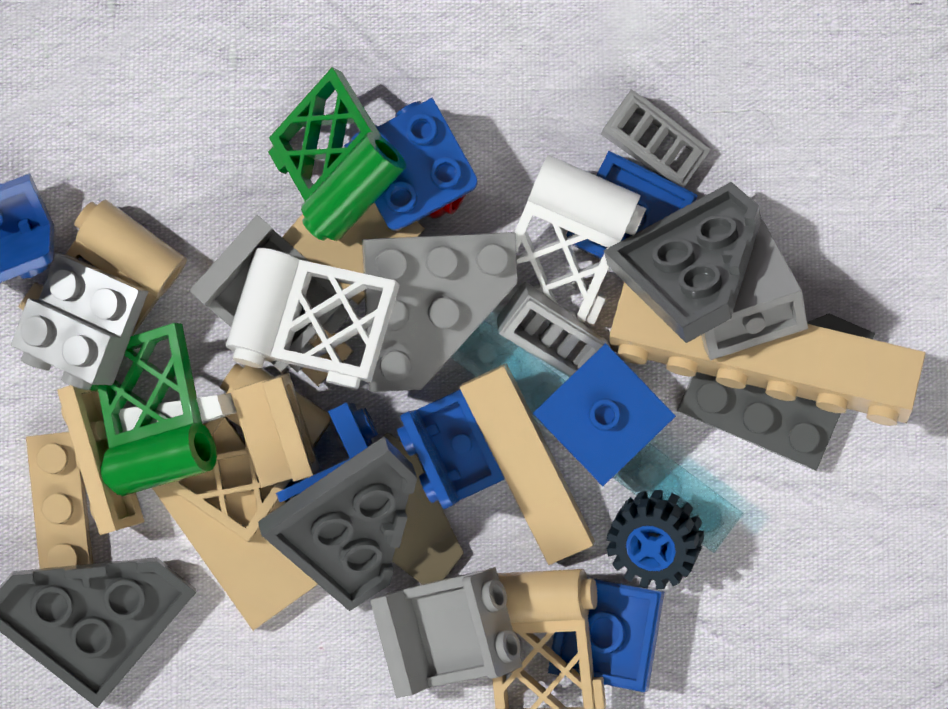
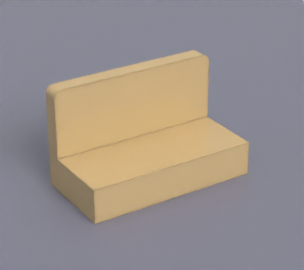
[231,373,320,487]

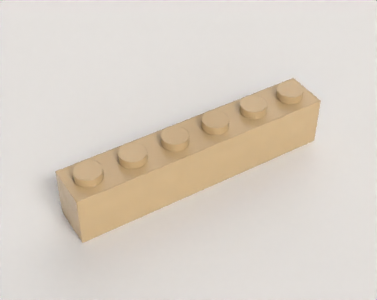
[609,282,926,426]

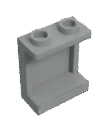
[189,215,352,374]
[701,219,808,360]
[370,567,522,698]

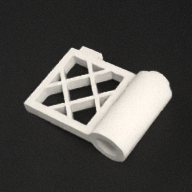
[506,155,646,325]
[225,248,400,390]

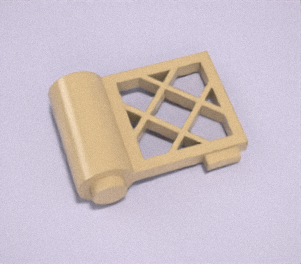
[18,199,187,336]
[165,363,332,542]
[492,569,606,709]

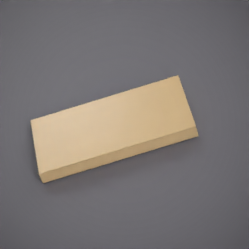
[152,417,318,631]

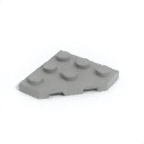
[362,232,517,392]

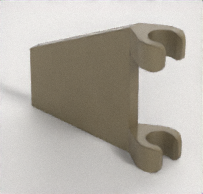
[383,433,464,584]

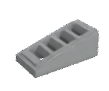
[601,89,711,188]
[497,282,609,377]

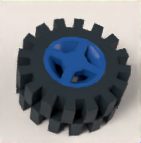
[606,490,704,590]

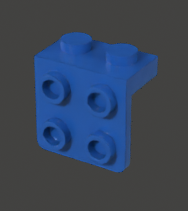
[343,97,478,231]
[0,173,54,284]
[397,390,505,510]
[276,402,378,503]

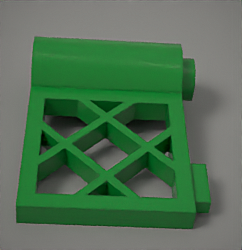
[268,67,406,241]
[90,323,217,496]

